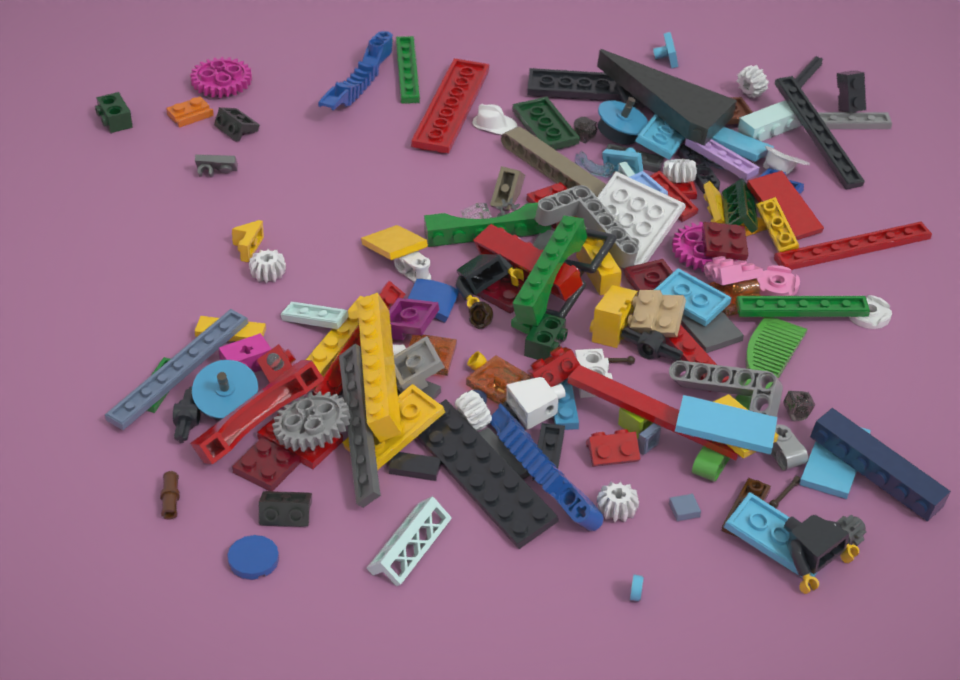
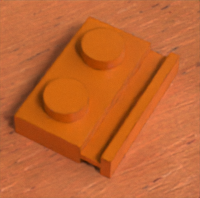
[166,96,214,128]

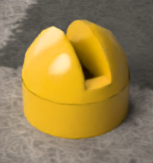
[467,351,487,371]

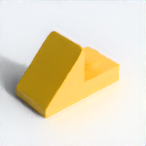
[232,220,264,263]

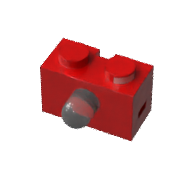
[257,344,297,383]

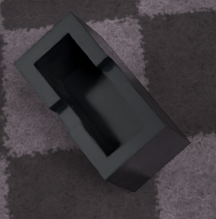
[836,70,867,113]

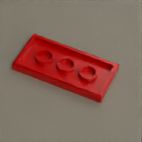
[746,171,824,240]

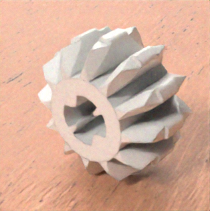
[737,65,769,98]
[663,159,697,183]
[249,248,286,283]
[455,390,492,431]
[597,481,639,522]

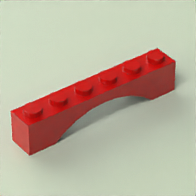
[190,360,324,465]

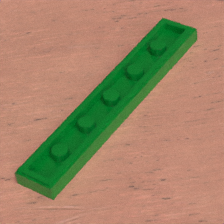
[396,36,420,104]
[736,296,870,317]

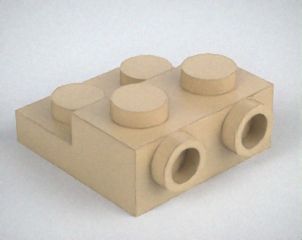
[628,290,686,337]

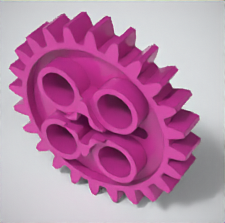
[190,57,252,98]
[672,222,738,272]

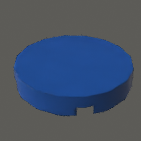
[227,535,279,580]

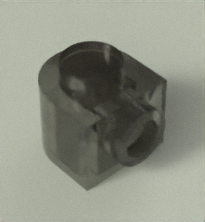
[573,117,598,144]
[783,391,815,421]

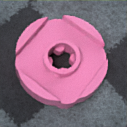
[756,265,800,296]

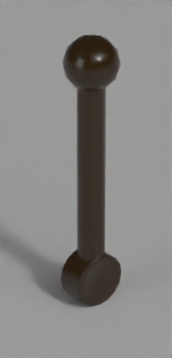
[608,356,635,365]
[769,476,801,508]

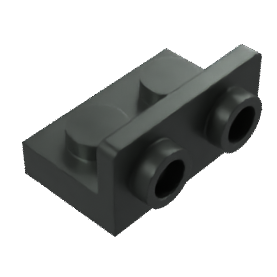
[214,107,260,141]
[259,491,312,527]

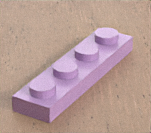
[685,139,760,180]

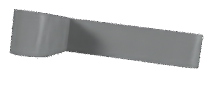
[535,185,639,268]
[669,361,783,417]

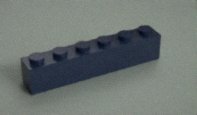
[810,408,951,522]

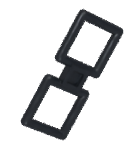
[545,229,617,319]

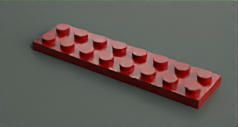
[411,58,490,154]

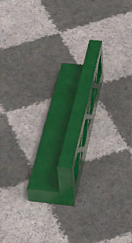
[722,178,759,233]

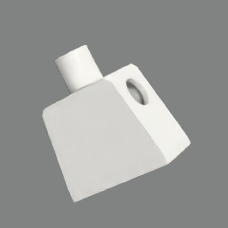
[506,377,566,430]

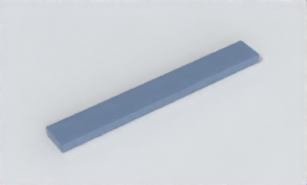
[105,309,248,430]

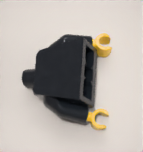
[456,254,524,309]
[784,515,859,594]

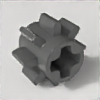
[496,198,520,217]
[836,515,867,546]

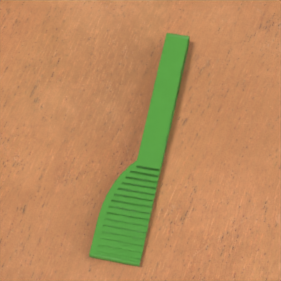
[692,317,807,482]

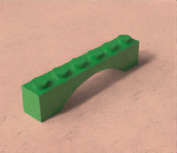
[424,202,551,247]
[512,215,587,326]

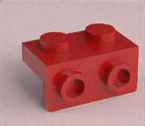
[527,346,580,387]
[586,429,640,467]

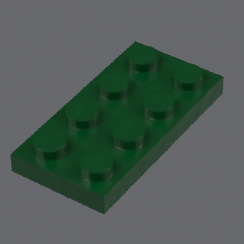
[512,96,580,150]

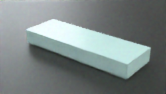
[280,302,349,329]

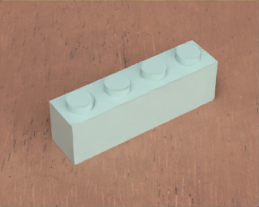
[738,100,802,141]

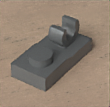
[195,154,238,177]

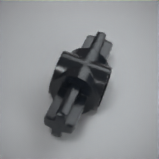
[620,328,683,362]
[173,386,200,443]

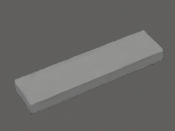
[818,112,892,129]

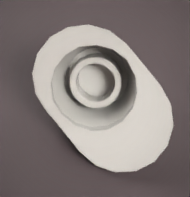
[472,104,517,135]
[764,146,810,174]

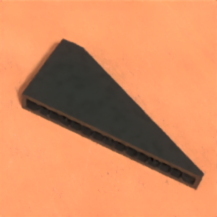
[597,49,737,146]

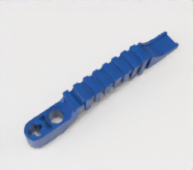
[318,31,393,110]
[490,403,603,531]

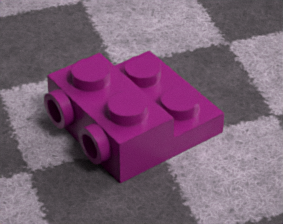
[389,298,440,340]

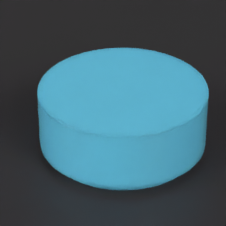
[630,574,644,602]

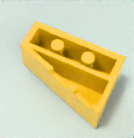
[589,285,637,348]

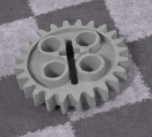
[272,391,351,452]

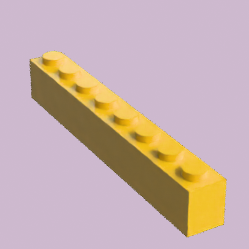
[357,292,402,442]

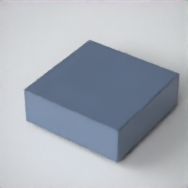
[638,423,661,455]
[669,494,701,521]

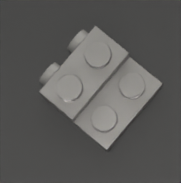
[394,336,445,393]

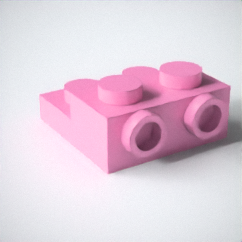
[704,256,764,285]

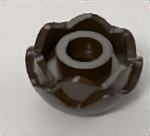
[469,301,494,329]

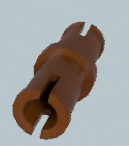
[160,471,180,520]

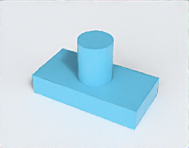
[653,32,679,68]
[602,148,643,174]

